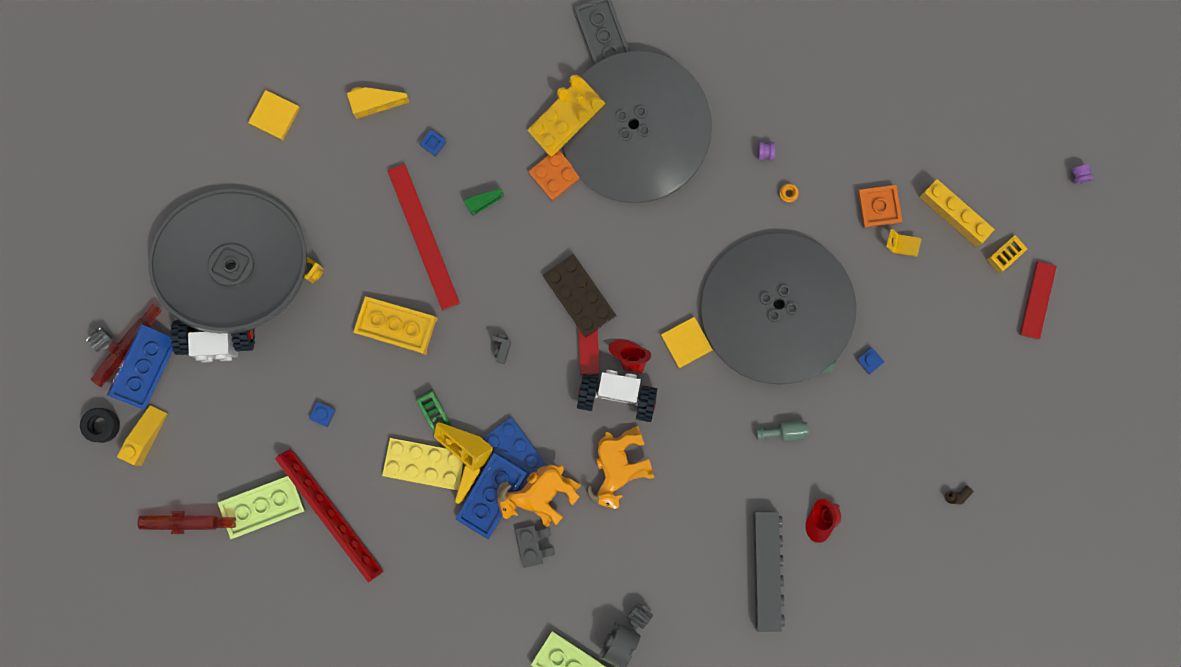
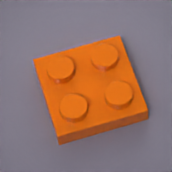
[528,151,580,202]
[858,185,903,228]

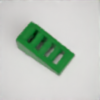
[463,189,504,216]
[416,389,451,433]

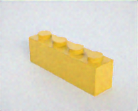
[919,179,995,247]

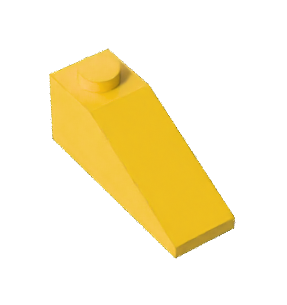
[347,87,410,119]
[117,405,168,466]
[434,422,493,471]

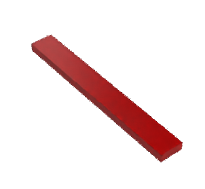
[387,164,460,311]
[275,449,384,583]

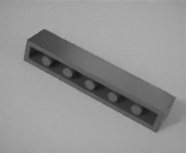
[753,512,785,632]

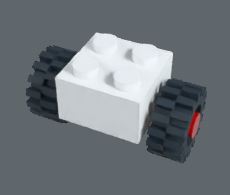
[170,320,255,363]
[577,370,658,422]

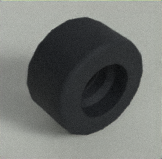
[80,408,120,443]

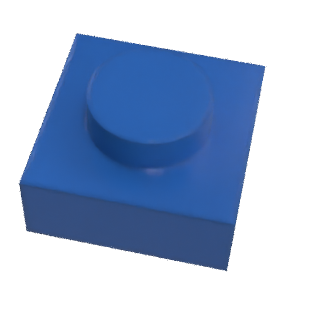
[420,130,447,157]
[857,347,884,375]
[309,402,336,427]

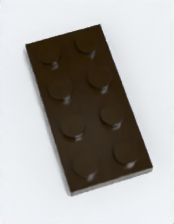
[542,253,617,338]

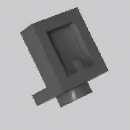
[491,334,511,365]

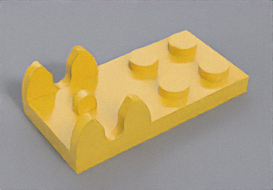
[527,75,606,157]
[353,296,438,355]

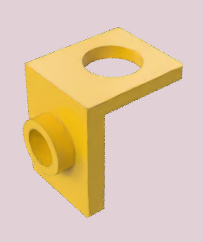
[886,229,922,257]
[304,257,324,284]

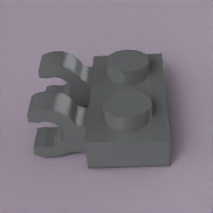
[515,525,555,568]

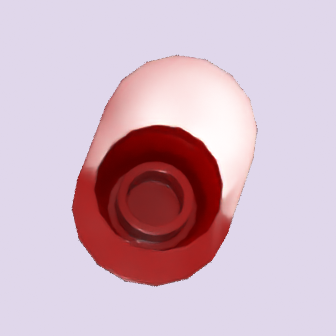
[608,339,651,374]
[806,499,842,543]

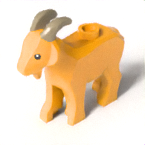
[587,426,654,509]
[497,464,581,528]

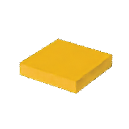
[248,90,300,141]
[661,317,713,368]

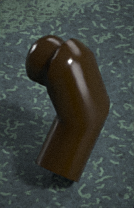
[945,485,974,505]

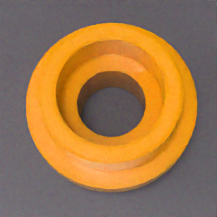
[779,184,799,203]

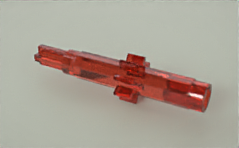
[90,304,162,387]
[137,511,236,534]

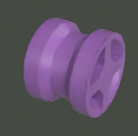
[758,141,775,161]
[1071,164,1094,184]

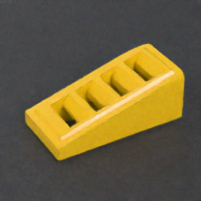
[986,235,1028,274]
[455,465,481,504]

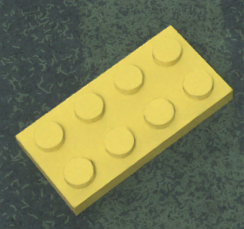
[382,438,464,490]

